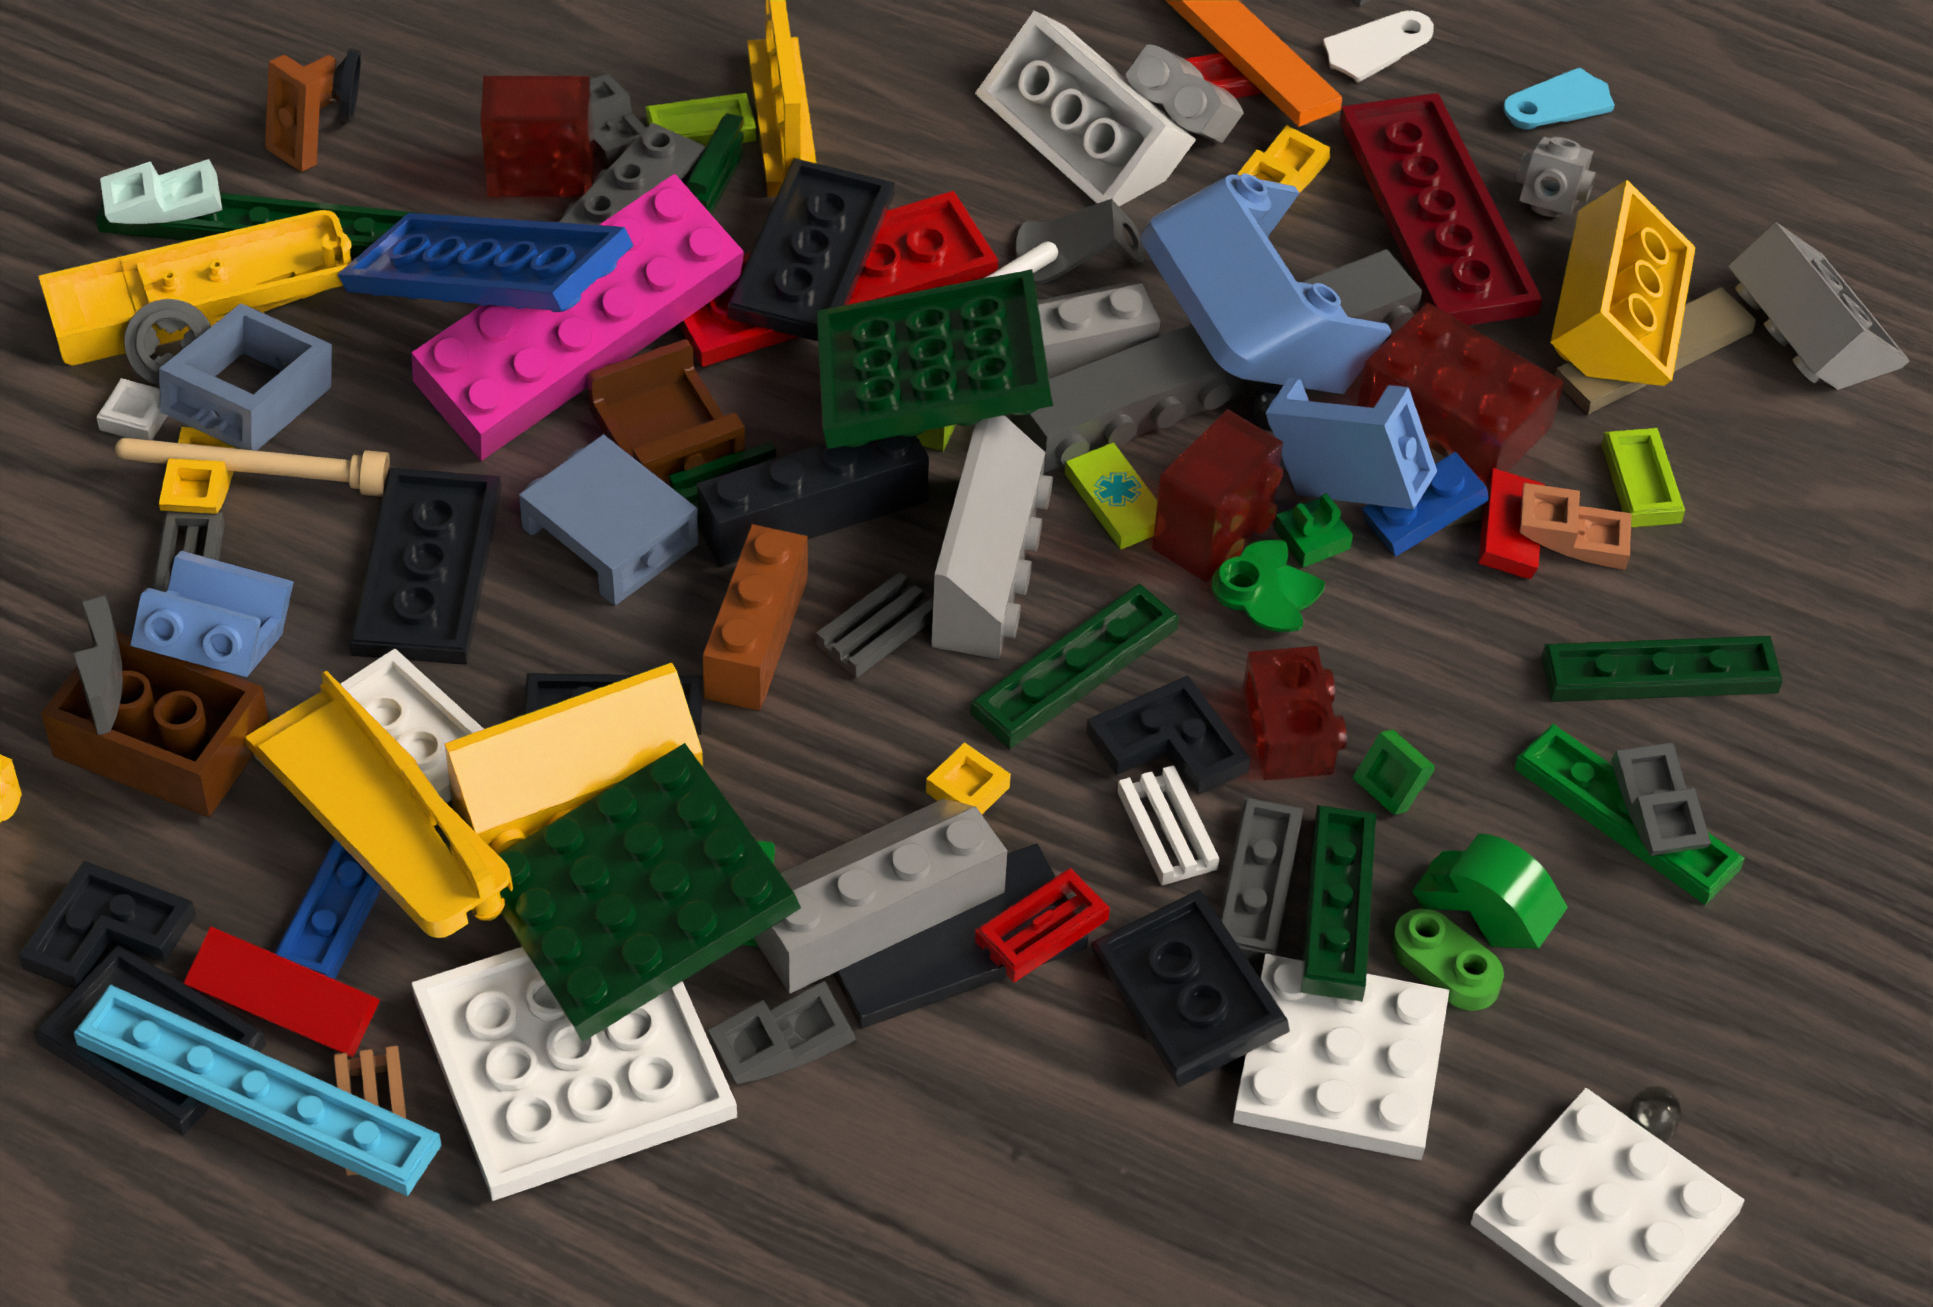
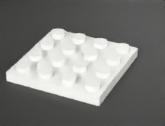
[411,947,737,1201]

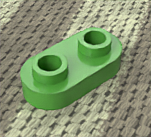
[1392,909,1504,1011]

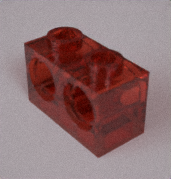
[1243,646,1347,781]

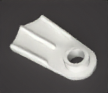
[1323,11,1434,83]

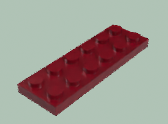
[1339,93,1542,330]

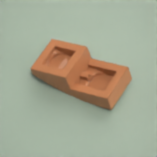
[1519,483,1631,570]

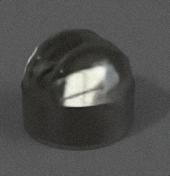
[1627,1086,1681,1142]

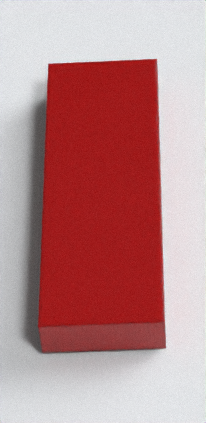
[183,926,380,1058]

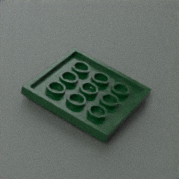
[817,269,1053,449]
[498,743,801,1042]

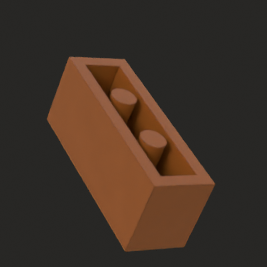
[703,524,808,711]

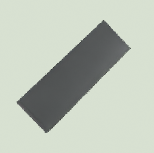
[1220,797,1304,965]

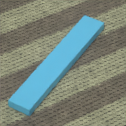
[74,985,441,1197]

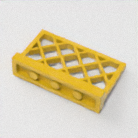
[747,0,817,197]

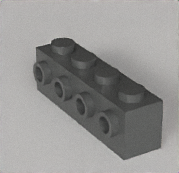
[559,123,705,225]

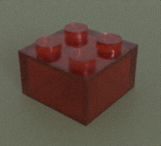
[480,76,595,197]
[1152,409,1283,582]

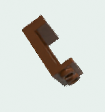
[587,339,745,486]

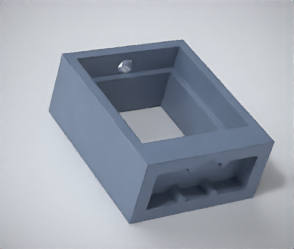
[159,303,332,451]

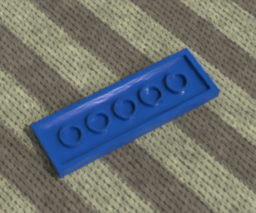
[338,213,634,312]

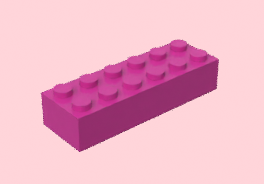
[411,173,744,461]

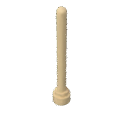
[115,438,390,497]

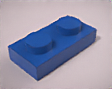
[1362,452,1489,557]

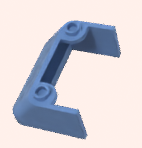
[1140,173,1392,394]

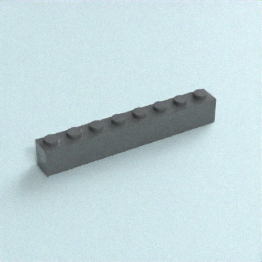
[1012,249,1422,474]

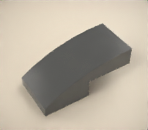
[562,74,646,169]
[73,595,123,736]
[1611,742,1711,856]
[708,981,857,1084]

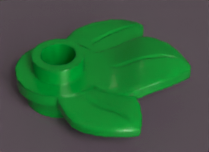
[1211,540,1325,633]

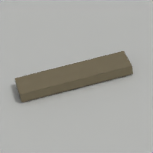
[1554,287,1756,415]

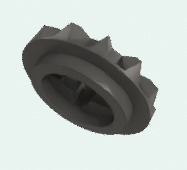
[125,299,211,386]

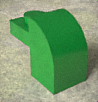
[1412,833,1568,949]

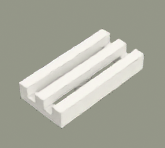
[1117,765,1219,886]

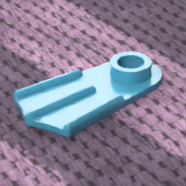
[1504,68,1615,129]

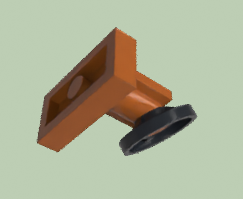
[265,48,361,173]

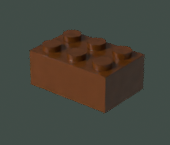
[41,630,269,818]

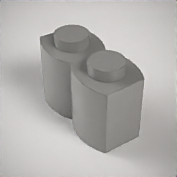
[1126,44,1244,143]

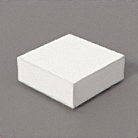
[96,378,167,440]

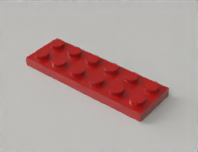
[678,190,998,367]

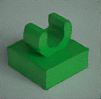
[1274,493,1353,568]
[1352,729,1435,815]

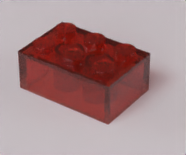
[1357,303,1564,483]

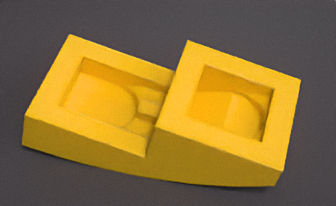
[1237,125,1330,193]
[159,427,238,514]

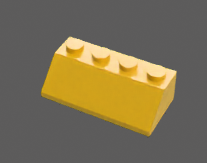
[1550,180,1695,386]
[444,663,703,854]

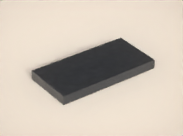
[728,158,895,342]
[349,468,502,665]
[833,843,1089,1029]

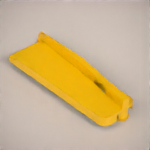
[38,210,352,366]
[245,671,513,938]

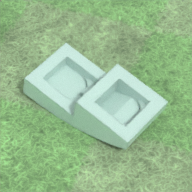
[100,159,222,224]

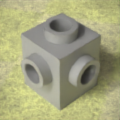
[1516,137,1596,217]

